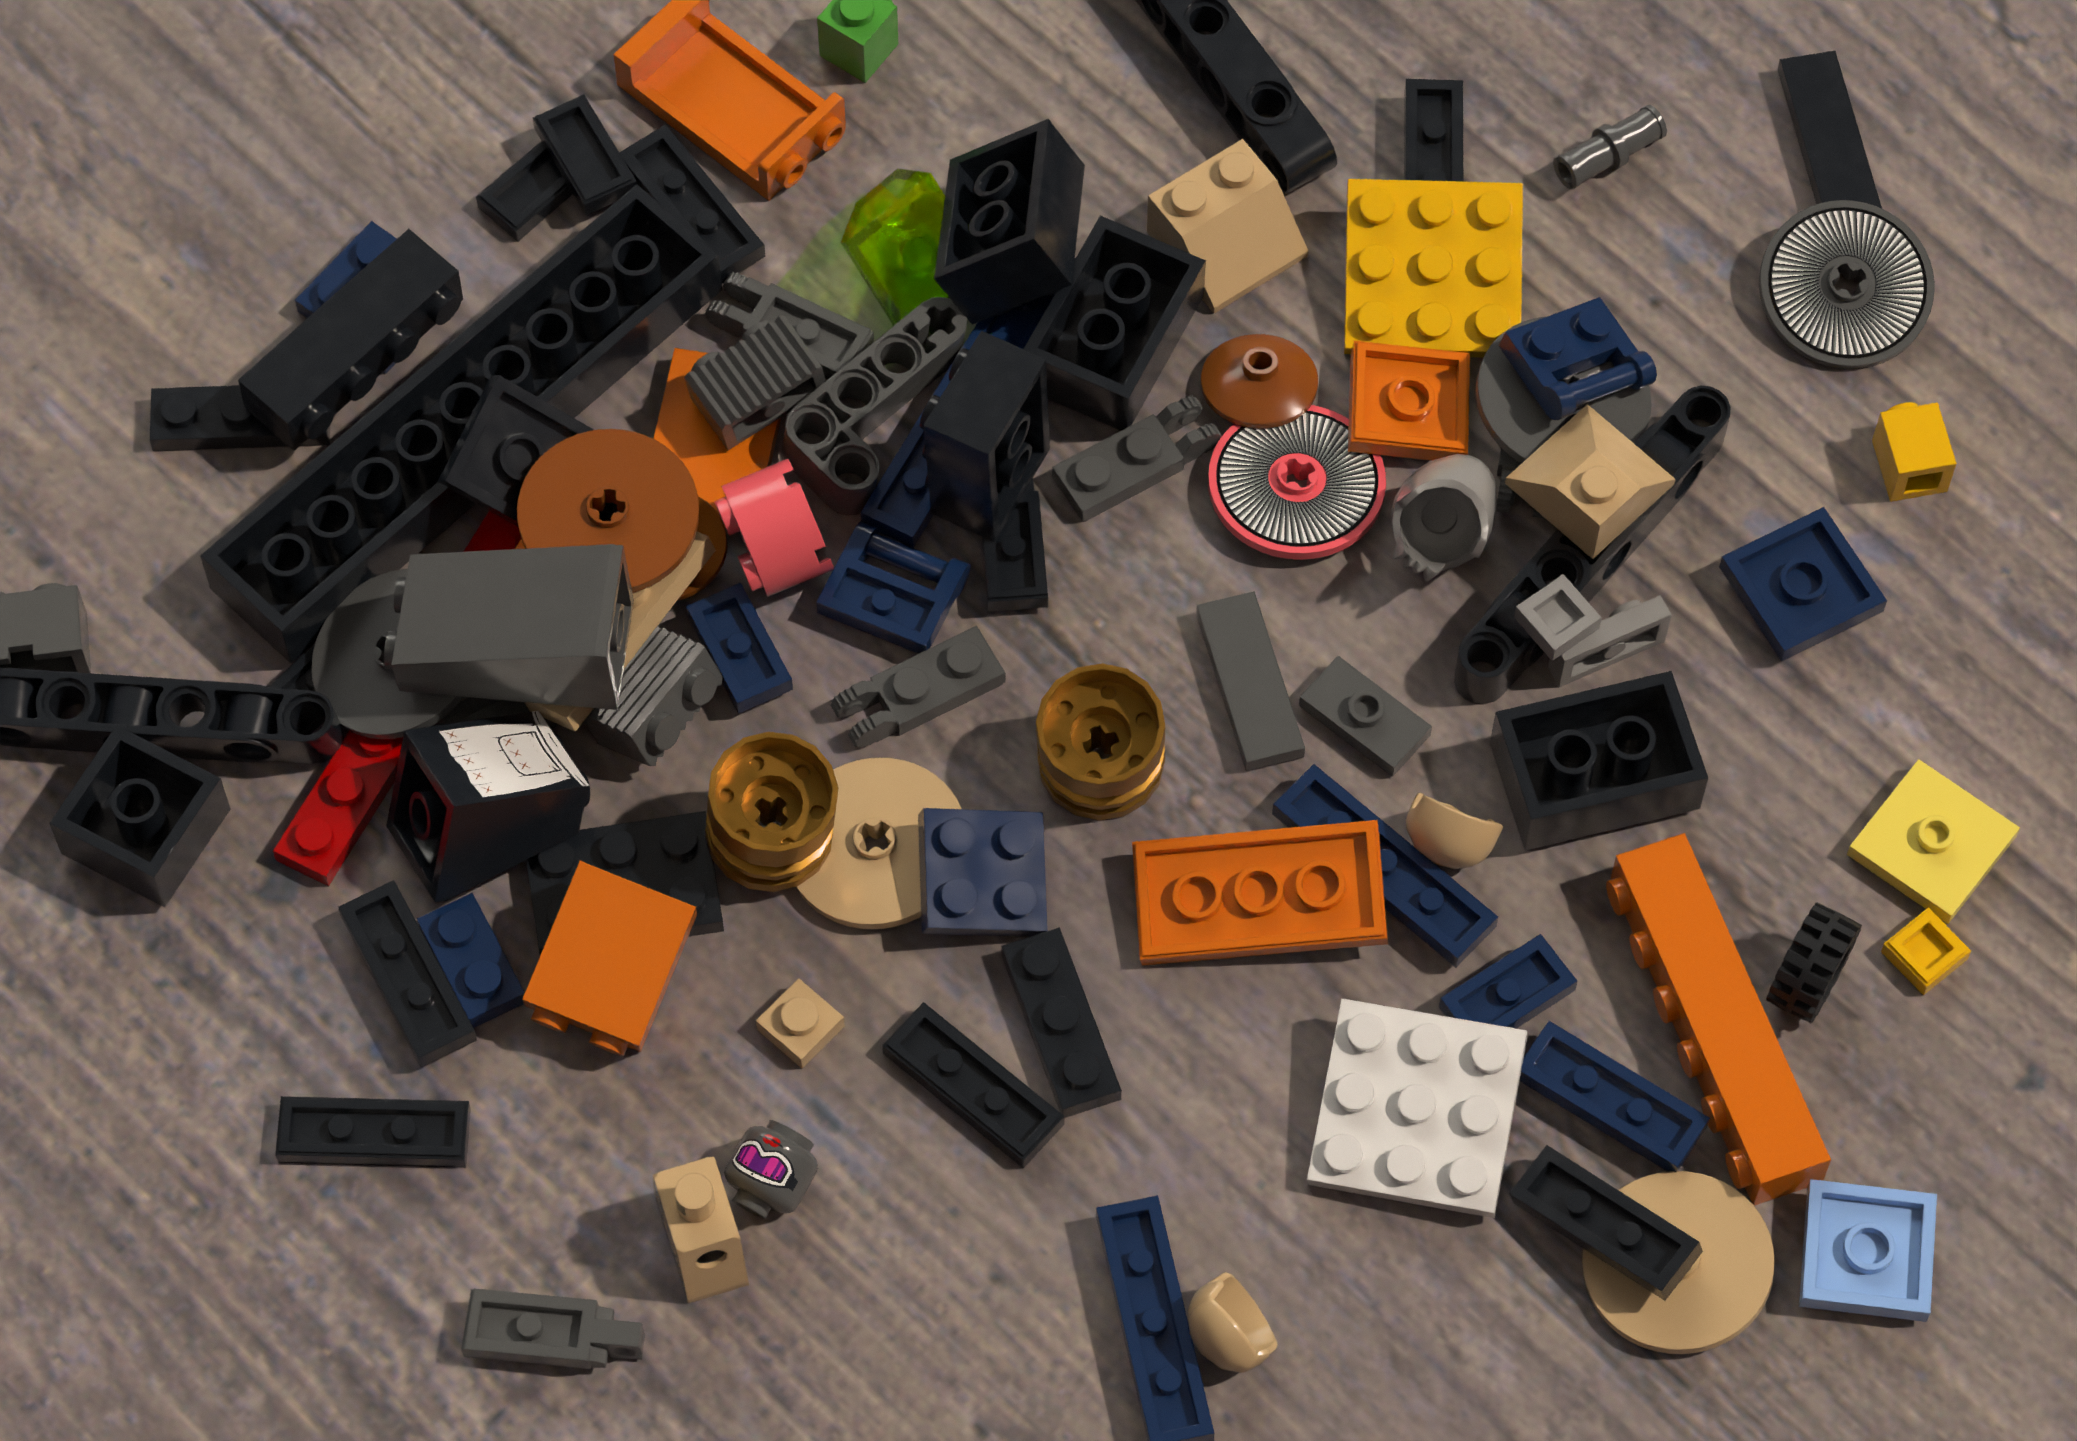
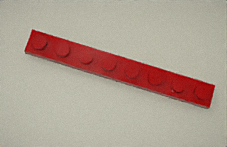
[273,511,521,886]

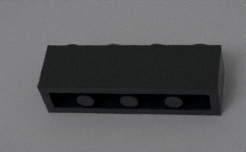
[238,229,463,451]

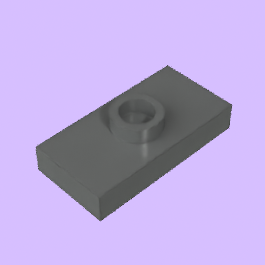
[1299,656,1432,777]

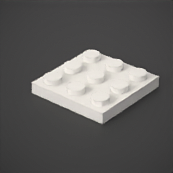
[1307,999,1527,1218]

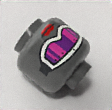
[724,1120,818,1219]

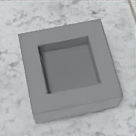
[1514,574,1602,661]

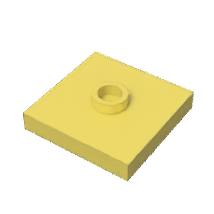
[1847,759,2020,924]

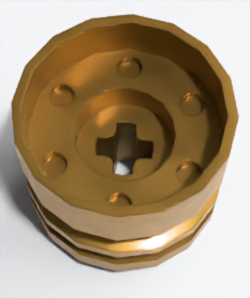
[1036,663,1166,820]
[705,732,839,892]

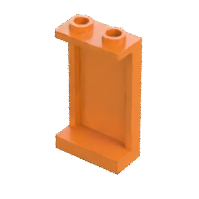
[613,0,846,201]

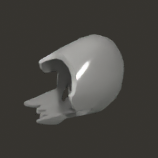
[1391,454,1497,582]

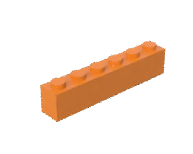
[1606,833,1831,1206]

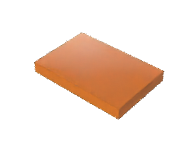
[653,348,781,516]

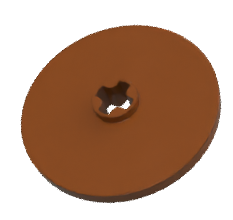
[517,429,699,592]

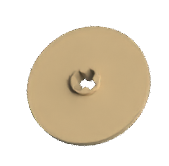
[795,758,962,929]
[1582,1171,1774,1354]

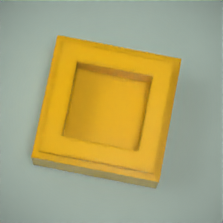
[1881,907,1971,996]

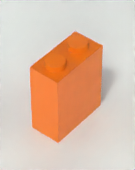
[522,861,697,1056]

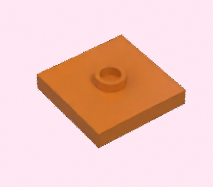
[1348,341,1470,460]

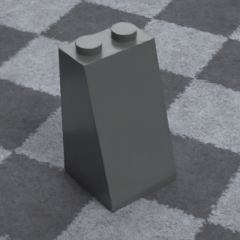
[384,544,634,710]

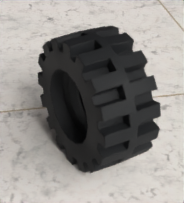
[1766,902,1862,1023]

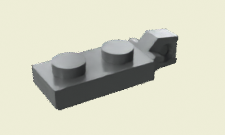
[461,1288,645,1369]

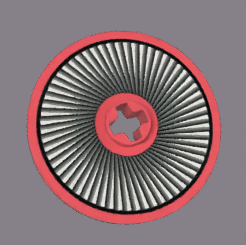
[1208,405,1386,560]

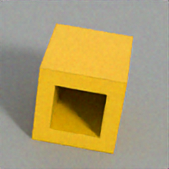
[1872,402,1957,502]

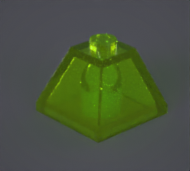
[840,168,949,326]

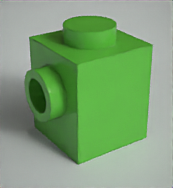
[817,0,899,83]

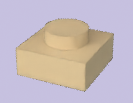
[756,978,845,1069]

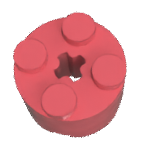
[714,459,834,597]

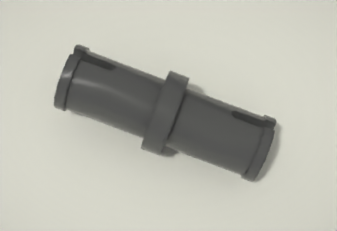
[1553,105,1667,189]

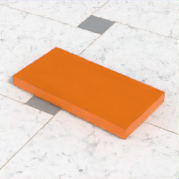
[1132,820,1388,966]

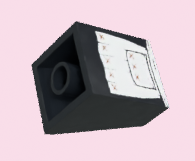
[386,711,590,902]

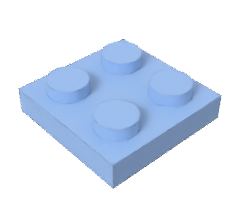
[1799,1179,1937,1322]

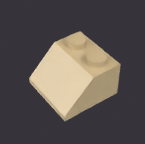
[1147,139,1308,314]

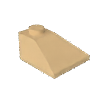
[1505,404,1675,559]

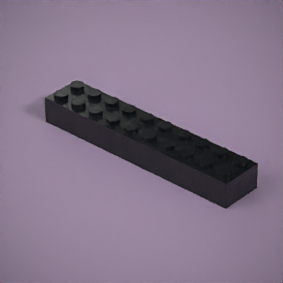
[200,184,722,663]

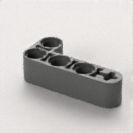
[782,297,967,516]

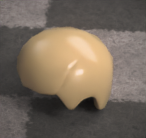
[1406,793,1503,869]
[1188,1272,1278,1373]

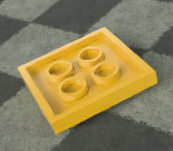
[1344,179,1523,358]

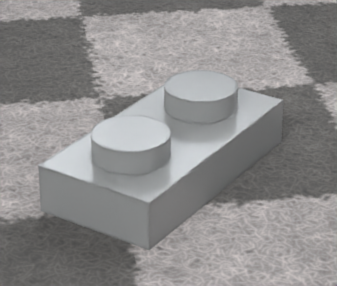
[1548,595,1672,687]

